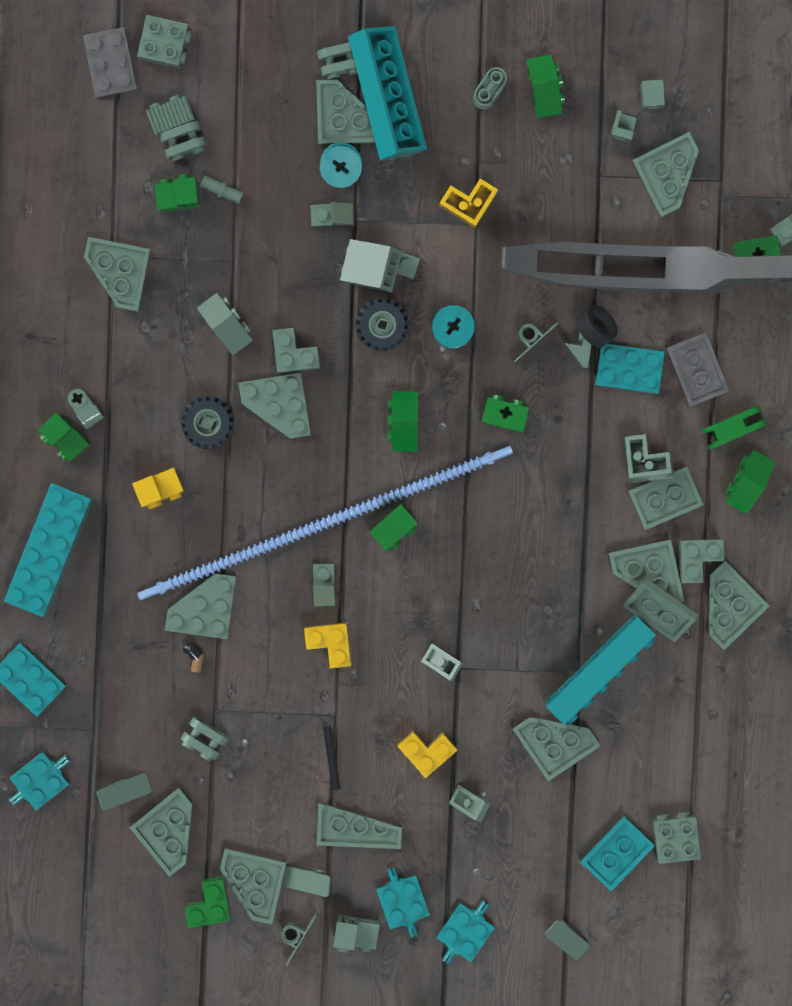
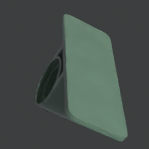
[513,322,559,363]
[97,773,152,811]
[283,866,331,897]
[282,912,317,966]
[544,920,590,960]

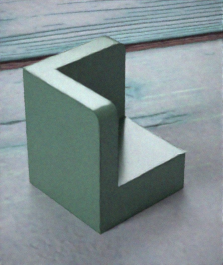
[640,80,665,110]
[610,110,637,143]

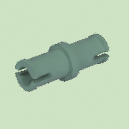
[200,175,244,205]

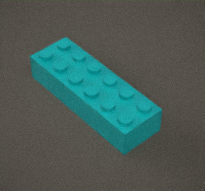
[348,26,427,160]
[4,483,94,617]
[544,615,656,725]

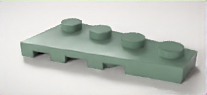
[317,802,402,849]

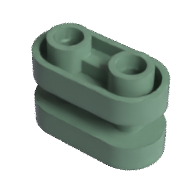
[317,42,358,80]
[473,67,507,110]
[159,121,207,162]
[180,716,230,761]

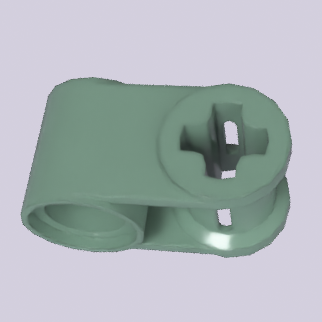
[68,389,104,429]

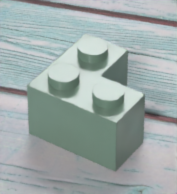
[197,293,253,355]
[272,328,321,374]
[625,434,675,483]
[678,539,724,583]
[333,915,380,953]

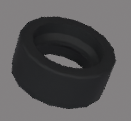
[577,305,618,348]

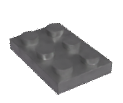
[83,27,138,99]
[666,332,729,407]

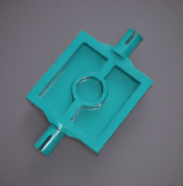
[9,751,71,810]
[376,867,430,938]
[436,900,495,964]

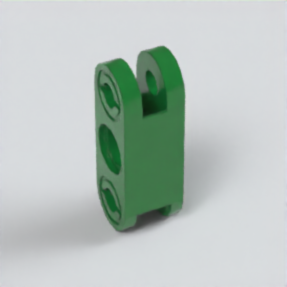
[701,405,767,450]

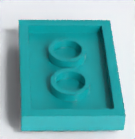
[595,344,664,394]
[0,643,67,717]
[580,816,655,891]

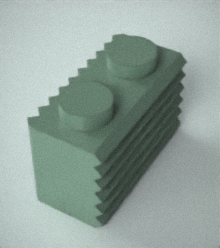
[146,95,196,137]

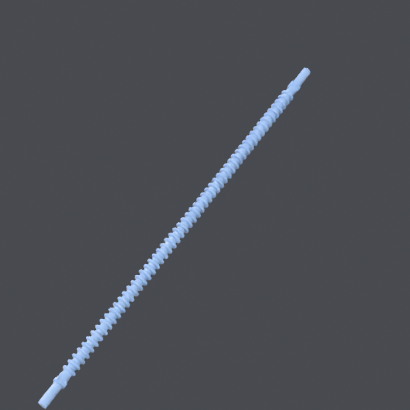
[137,446,513,600]

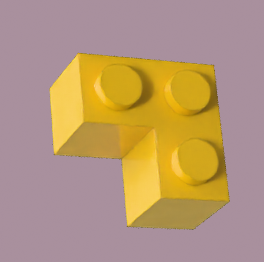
[439,179,498,228]
[132,468,185,510]
[304,623,352,668]
[398,730,458,778]

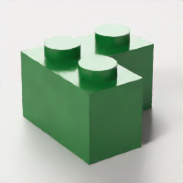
[526,55,565,118]
[154,174,201,212]
[388,391,418,452]
[38,412,91,462]
[725,450,775,514]
[369,504,418,551]
[185,876,232,928]

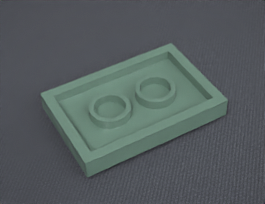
[628,466,703,530]
[623,578,698,643]

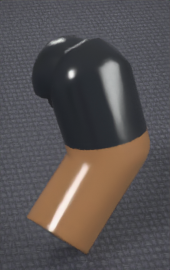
[183,643,204,673]

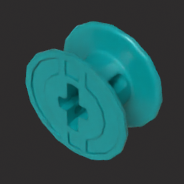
[320,142,362,188]
[432,305,474,348]

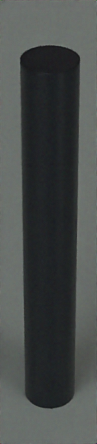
[323,726,340,790]

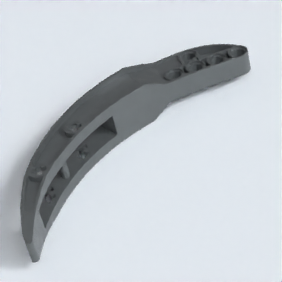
[501,242,792,293]

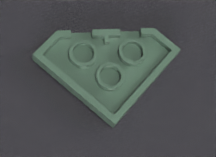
[316,80,375,145]
[632,132,699,218]
[84,237,151,312]
[238,373,311,439]
[608,540,685,602]
[708,560,769,650]
[165,574,237,639]
[512,717,601,782]
[130,787,193,877]
[220,848,287,925]

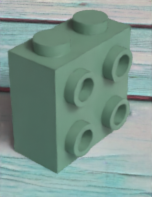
[137,15,192,69]
[652,812,701,864]

